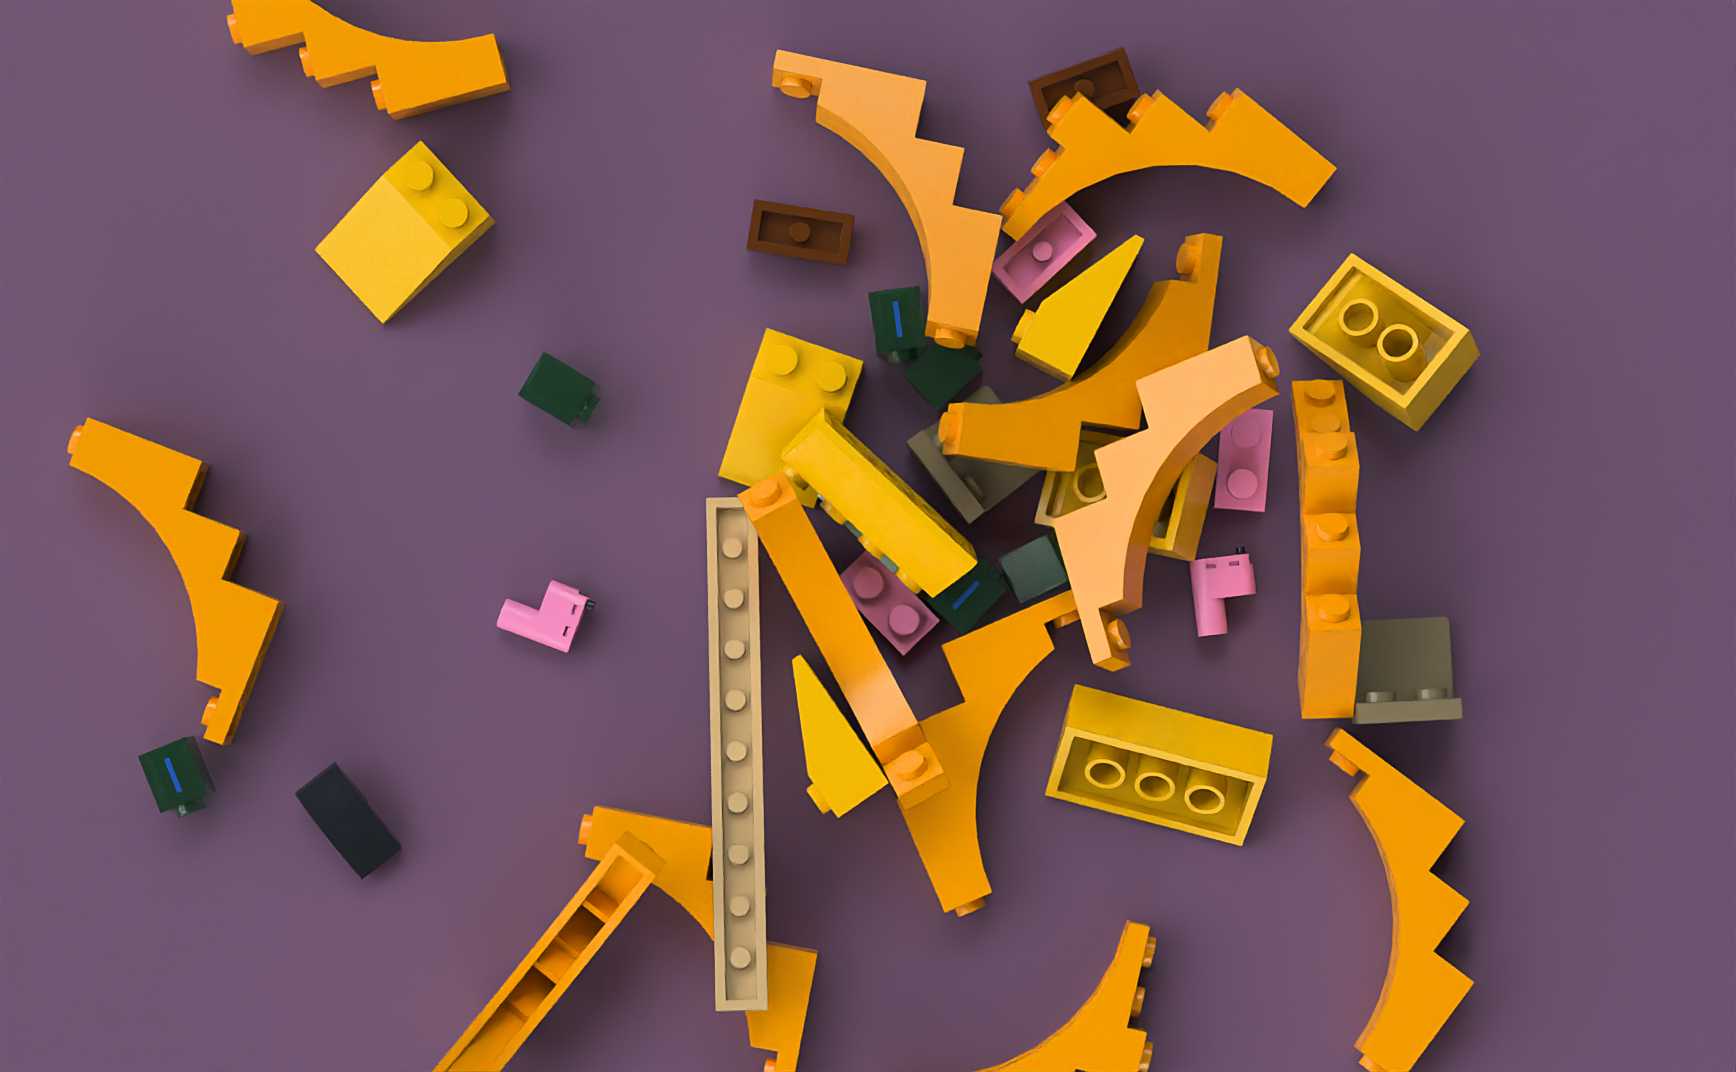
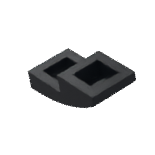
[295,762,402,879]

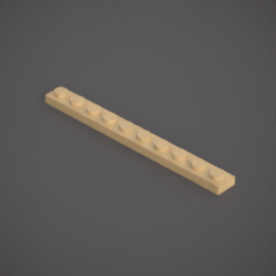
[706,497,768,1012]

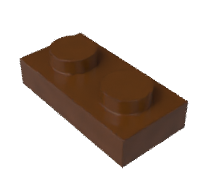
[1027,47,1141,130]
[746,199,855,267]

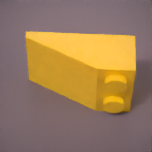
[315,140,496,324]
[1011,235,1145,383]
[1288,253,1481,432]
[718,328,864,509]
[1034,429,1218,562]
[792,654,889,818]

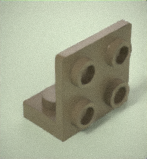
[906,385,1041,526]
[1352,617,1463,724]

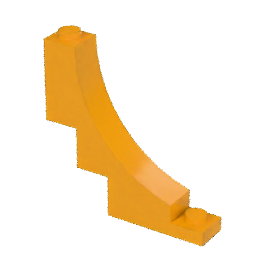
[772,49,1003,349]
[938,233,1223,472]
[1052,335,1280,672]
[67,417,286,745]
[737,471,951,810]
[896,589,1080,917]
[1324,728,1475,1072]
[578,805,818,1072]

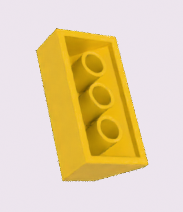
[782,407,978,598]
[1045,684,1273,846]

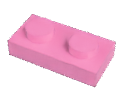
[991,200,1097,306]
[1212,409,1273,513]
[839,550,940,656]

